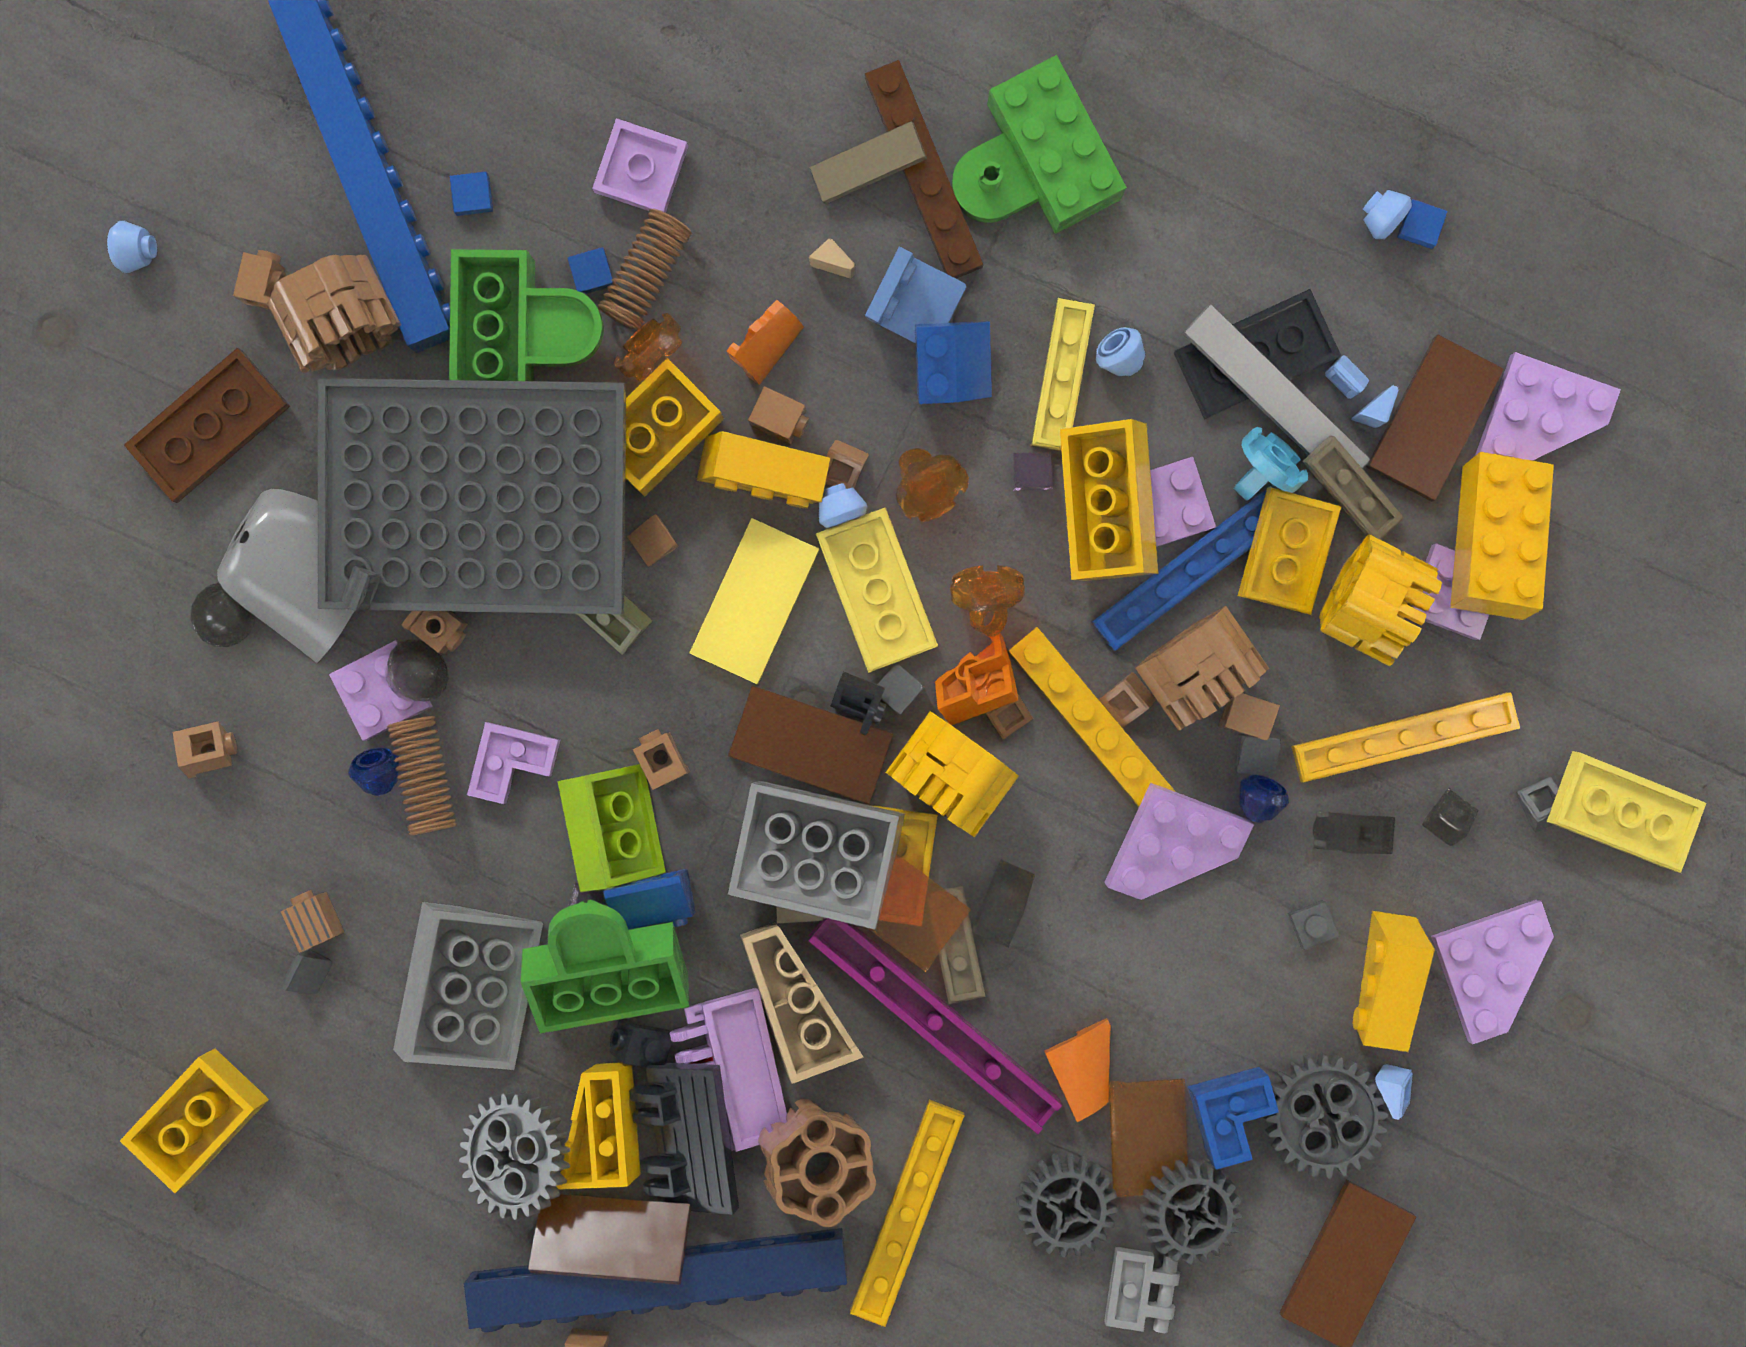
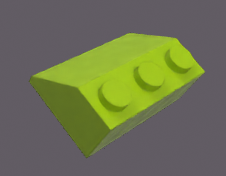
[557,764,666,892]

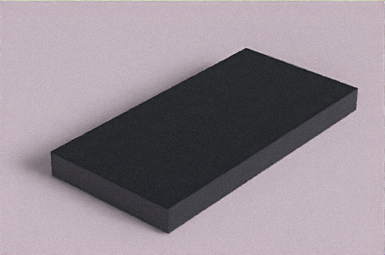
[1174,289,1341,420]

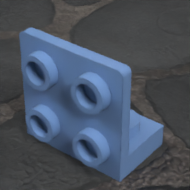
[865,246,966,344]

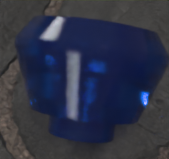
[348,748,400,796]
[1239,775,1289,823]

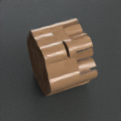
[267,255,401,373]
[1135,606,1269,731]
[758,1099,876,1227]

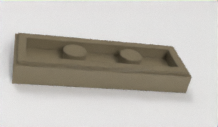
[810,121,927,204]
[1302,436,1404,540]
[926,885,985,1004]

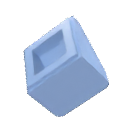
[1325,355,1369,399]
[1351,385,1399,428]
[1375,1064,1413,1120]

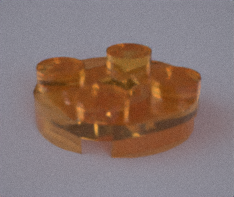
[614,313,683,382]

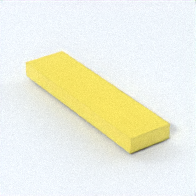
[1031,298,1095,451]

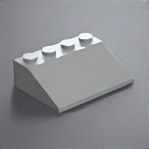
[728,781,905,929]
[393,902,543,1070]

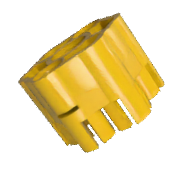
[1319,534,1442,666]
[885,711,1019,838]

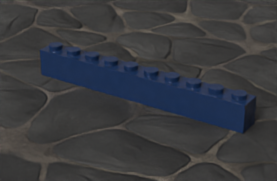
[464,1228,848,1332]

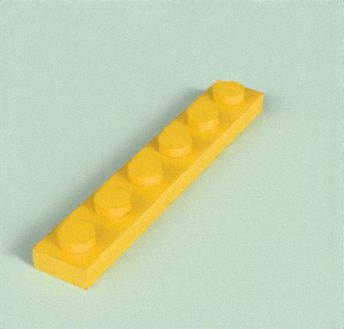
[1008,627,1176,807]

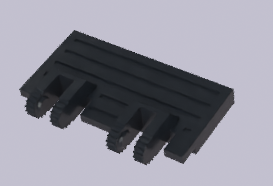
[629,1063,739,1215]

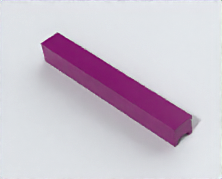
[808,917,1062,1134]

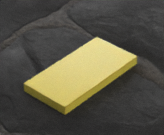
[816,508,938,673]
[690,518,820,684]
[1547,751,1706,873]

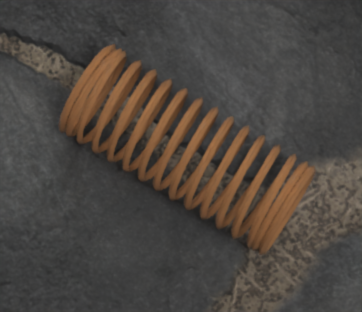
[598,209,692,330]
[387,716,457,836]

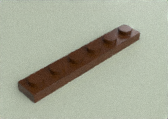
[865,60,983,279]

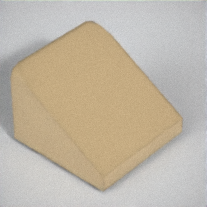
[809,238,855,279]

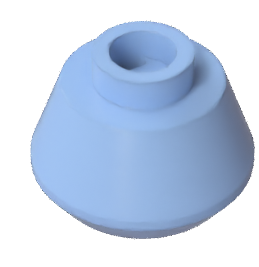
[1362,190,1412,239]
[107,221,157,273]
[1096,327,1145,376]
[819,483,867,528]

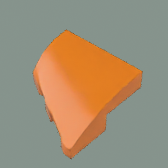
[726,300,804,385]
[935,631,1018,725]
[1044,1018,1111,1122]

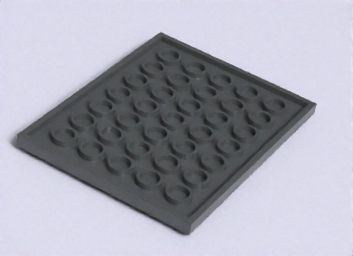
[318,378,626,614]

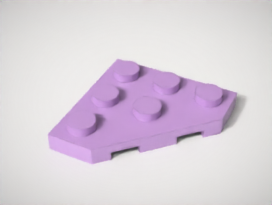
[1475,352,1621,461]
[1104,783,1254,900]
[1431,900,1554,1044]

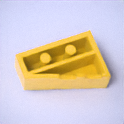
[697,431,830,509]
[1353,911,1435,1052]
[556,1062,641,1189]

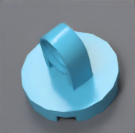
[1233,427,1308,501]

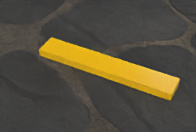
[1291,692,1520,783]
[850,1100,965,1327]

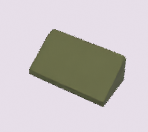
[577,595,652,655]

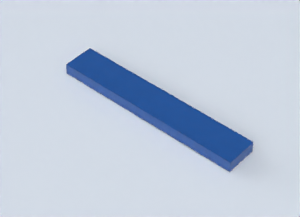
[1092,486,1271,651]

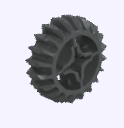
[1016,1153,1118,1258]
[1140,1158,1243,1265]

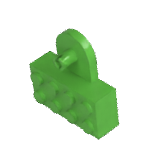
[952,55,1127,234]
[449,249,604,381]
[520,900,689,1033]

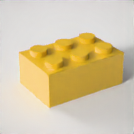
[625,358,724,496]
[120,1048,269,1193]

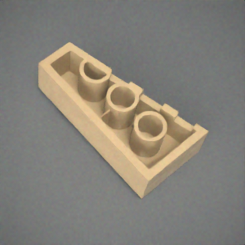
[740,922,863,1084]

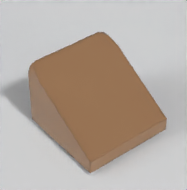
[825,440,869,489]
[627,514,679,567]
[1099,672,1156,728]
[985,693,1033,739]

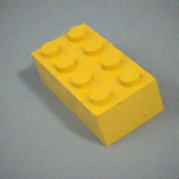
[1060,419,1158,581]
[1450,452,1554,620]

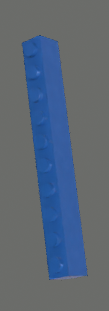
[268,0,450,353]

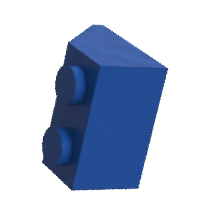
[915,321,992,404]
[604,869,696,930]

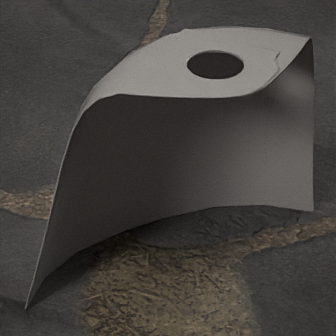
[217,489,354,663]

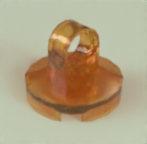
[896,448,969,522]
[950,565,1025,637]

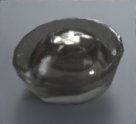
[190,582,256,647]
[385,640,449,702]

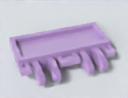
[670,988,787,1152]

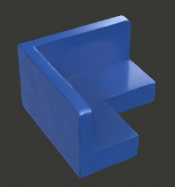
[1187,1067,1279,1170]

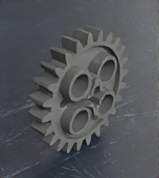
[1263,1053,1389,1179]
[459,1092,570,1220]

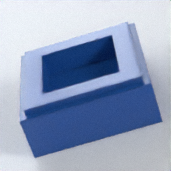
[450,172,493,216]
[1397,199,1447,249]
[567,247,614,294]

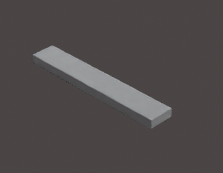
[1182,305,1370,468]

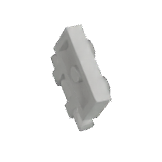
[1104,1247,1180,1334]

